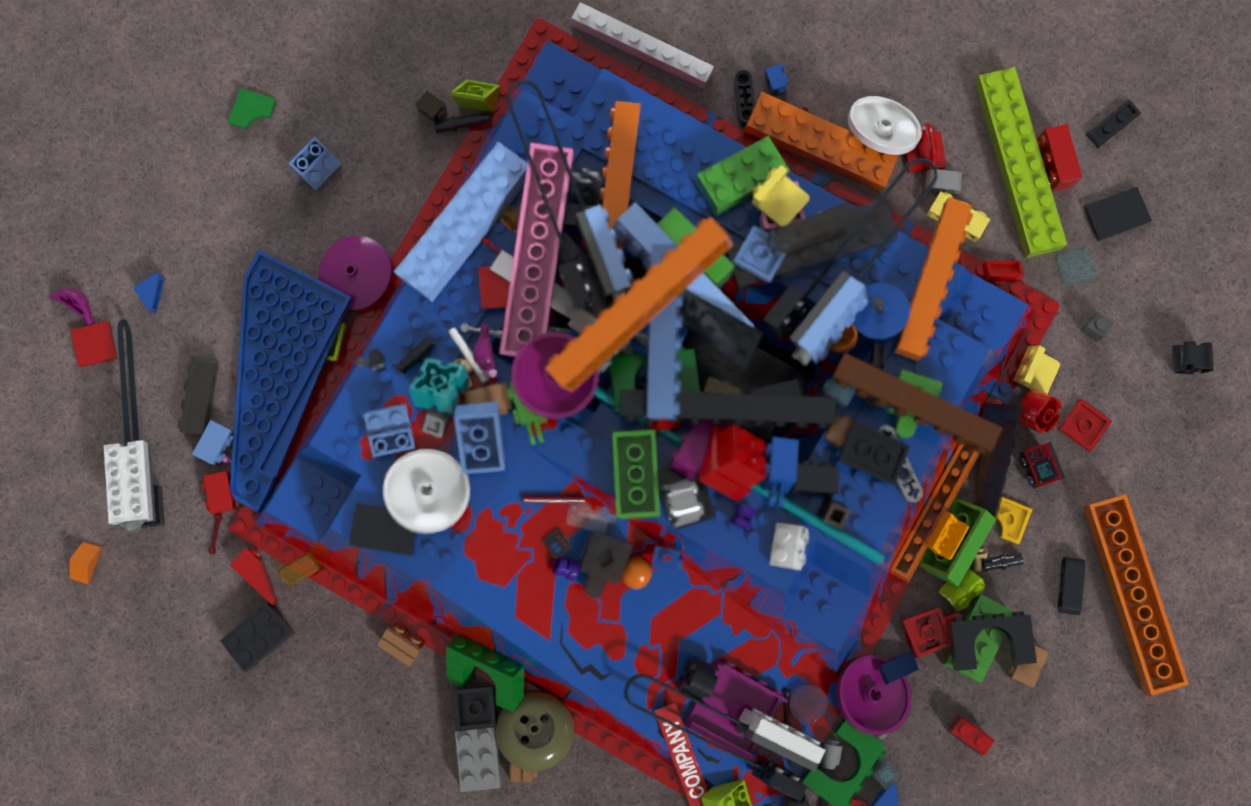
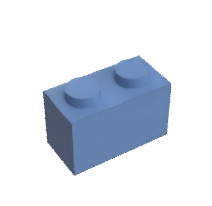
[192,420,234,466]

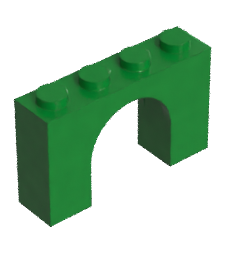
[609,347,700,412]
[446,635,524,712]
[801,718,886,806]

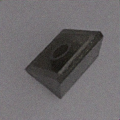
[566,167,603,206]

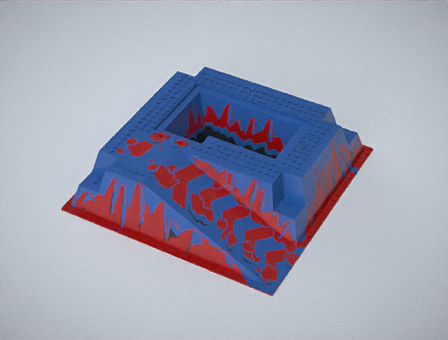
[229,18,1060,806]

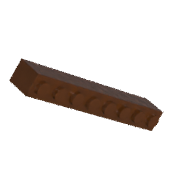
[831,353,1002,455]

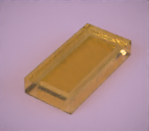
[277,551,321,587]

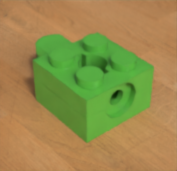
[886,369,943,439]
[507,382,548,445]

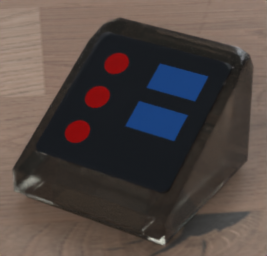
[541,528,573,559]

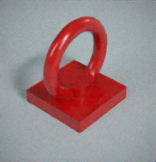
[905,123,946,173]

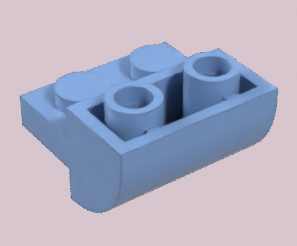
[288,136,342,191]
[364,404,415,457]

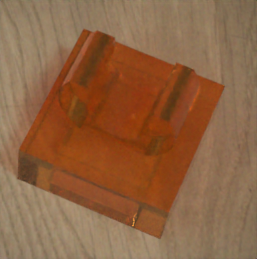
[500,205,521,234]

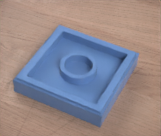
[732,225,790,283]

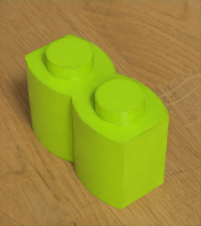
[938,568,986,612]

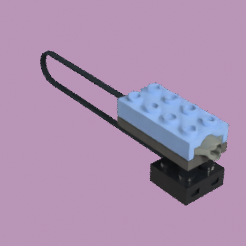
[506,80,633,309]
[764,158,938,366]

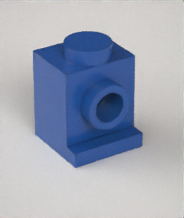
[764,64,789,96]
[652,546,683,572]

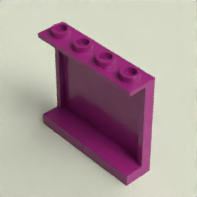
[683,660,788,762]

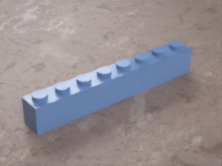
[647,244,683,420]

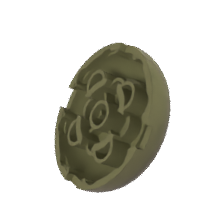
[495,690,575,772]

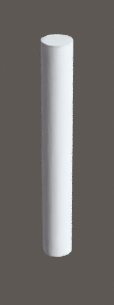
[448,327,490,383]

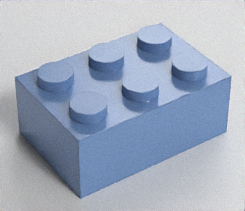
[454,402,506,474]

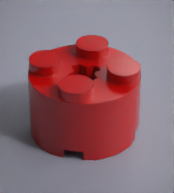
[1018,388,1062,434]

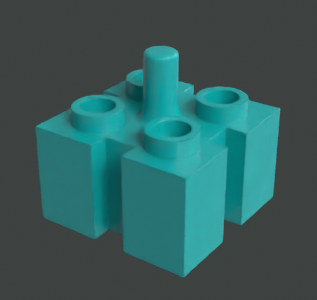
[409,358,470,414]

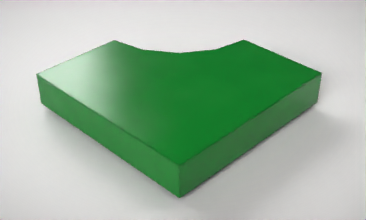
[228,88,277,130]

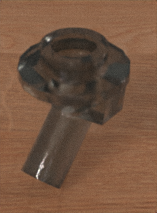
[355,349,385,370]

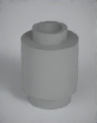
[820,739,843,770]

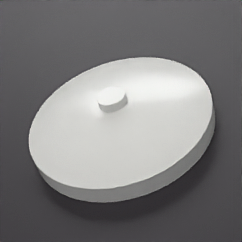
[848,96,922,155]
[384,449,470,533]

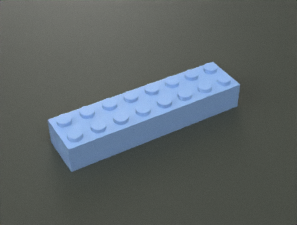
[394,142,528,302]
[612,202,754,327]

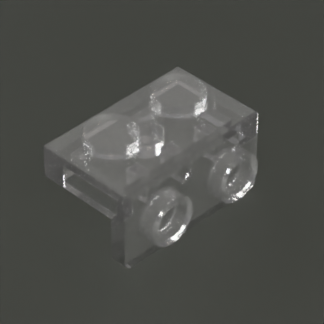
[566,502,616,533]

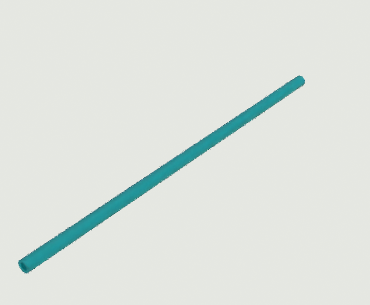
[594,385,885,565]

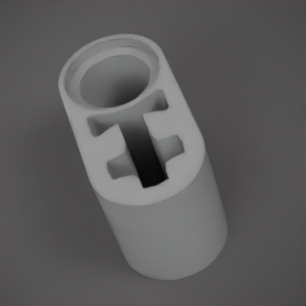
[925,169,962,194]

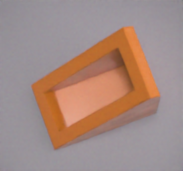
[69,542,102,585]

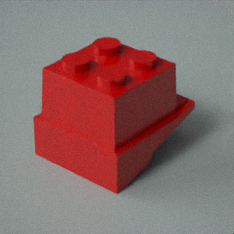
[699,424,766,501]

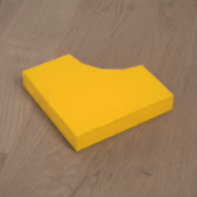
[997,497,1033,545]

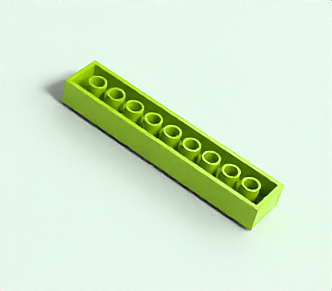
[974,67,1067,258]

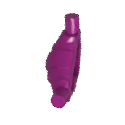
[50,288,94,325]
[473,324,497,377]

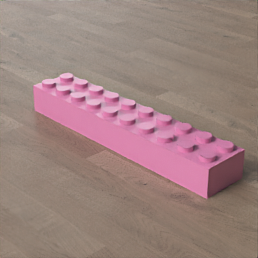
[500,143,574,357]

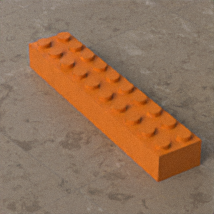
[545,217,733,392]
[1083,494,1189,696]

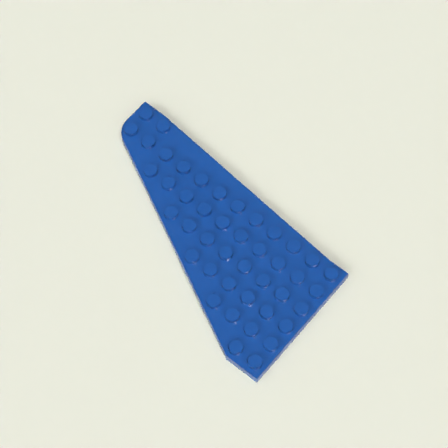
[230,250,354,513]

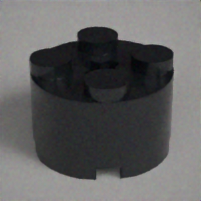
[1172,341,1214,374]
[675,657,719,703]

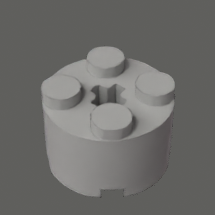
[661,479,704,528]

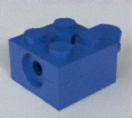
[759,437,799,507]

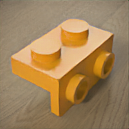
[926,511,969,560]

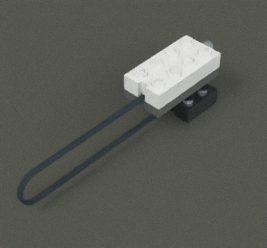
[104,320,165,533]
[624,674,826,801]

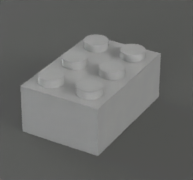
[455,727,502,792]

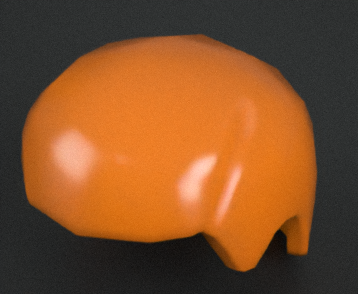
[829,323,857,353]
[620,556,653,589]

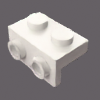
[769,523,809,571]

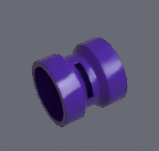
[730,503,757,530]
[552,555,580,581]

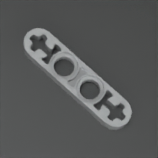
[875,425,923,502]

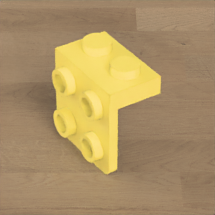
[752,165,810,228]
[1013,345,1060,394]

